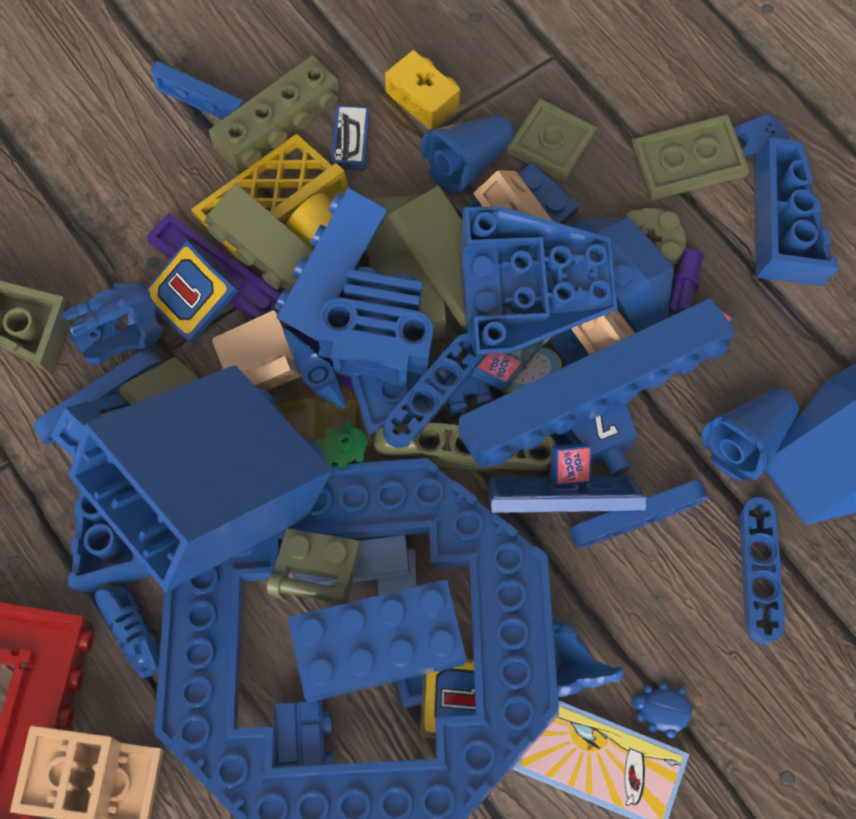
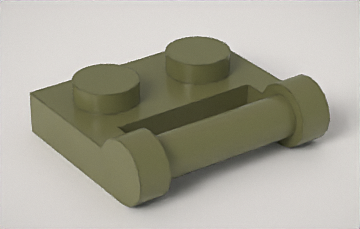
[267,528,362,606]

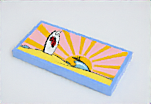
[512,701,689,819]

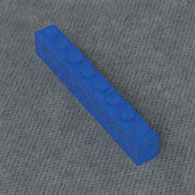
[458,298,735,469]

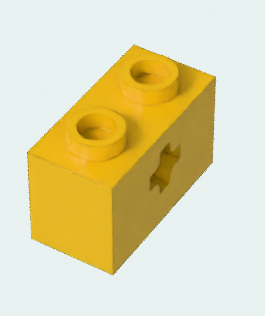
[385,50,460,131]

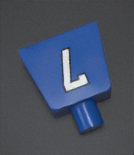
[569,401,637,476]

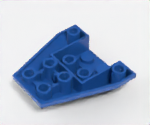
[460,206,617,355]
[765,364,856,525]

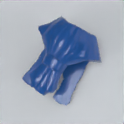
[62,282,164,365]

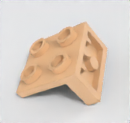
[212,311,302,391]

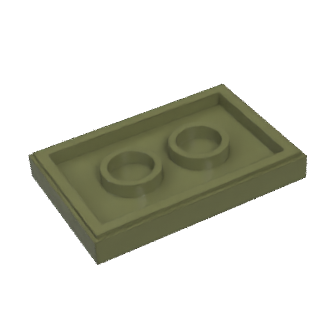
[631,114,749,201]

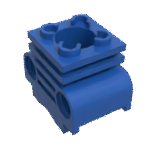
[315,267,433,386]

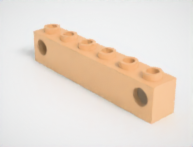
[473,170,635,355]

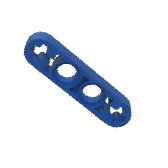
[383,333,484,448]
[33,349,163,445]
[569,480,709,549]
[739,497,785,645]

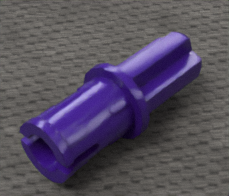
[669,249,704,315]

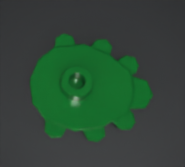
[315,422,367,469]

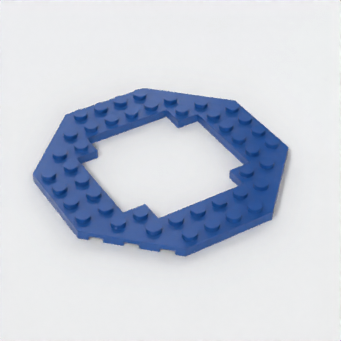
[154,458,560,819]

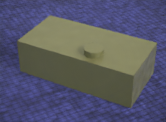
[368,195,446,340]

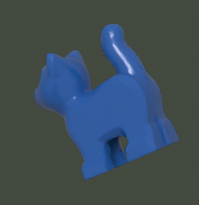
[427,347,494,420]

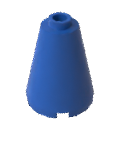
[421,114,514,194]
[702,388,799,481]

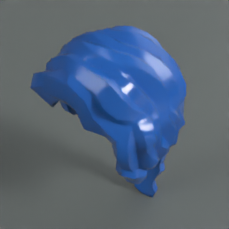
[552,617,625,697]

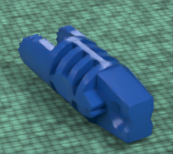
[94,586,160,679]

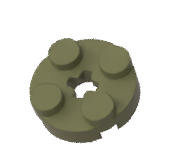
[625,208,686,265]

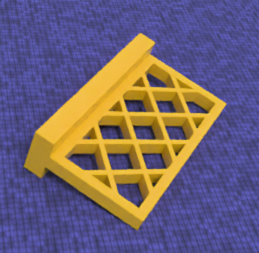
[191,134,348,268]

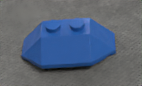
[570,217,674,333]

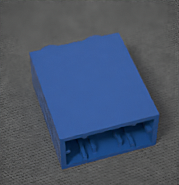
[68,365,333,592]

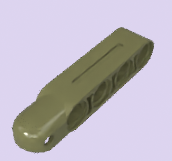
[374,423,556,476]

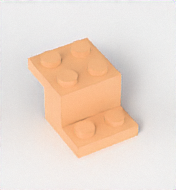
[10,726,164,819]

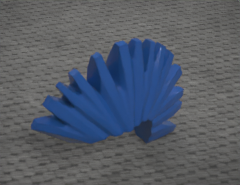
[283,328,346,410]

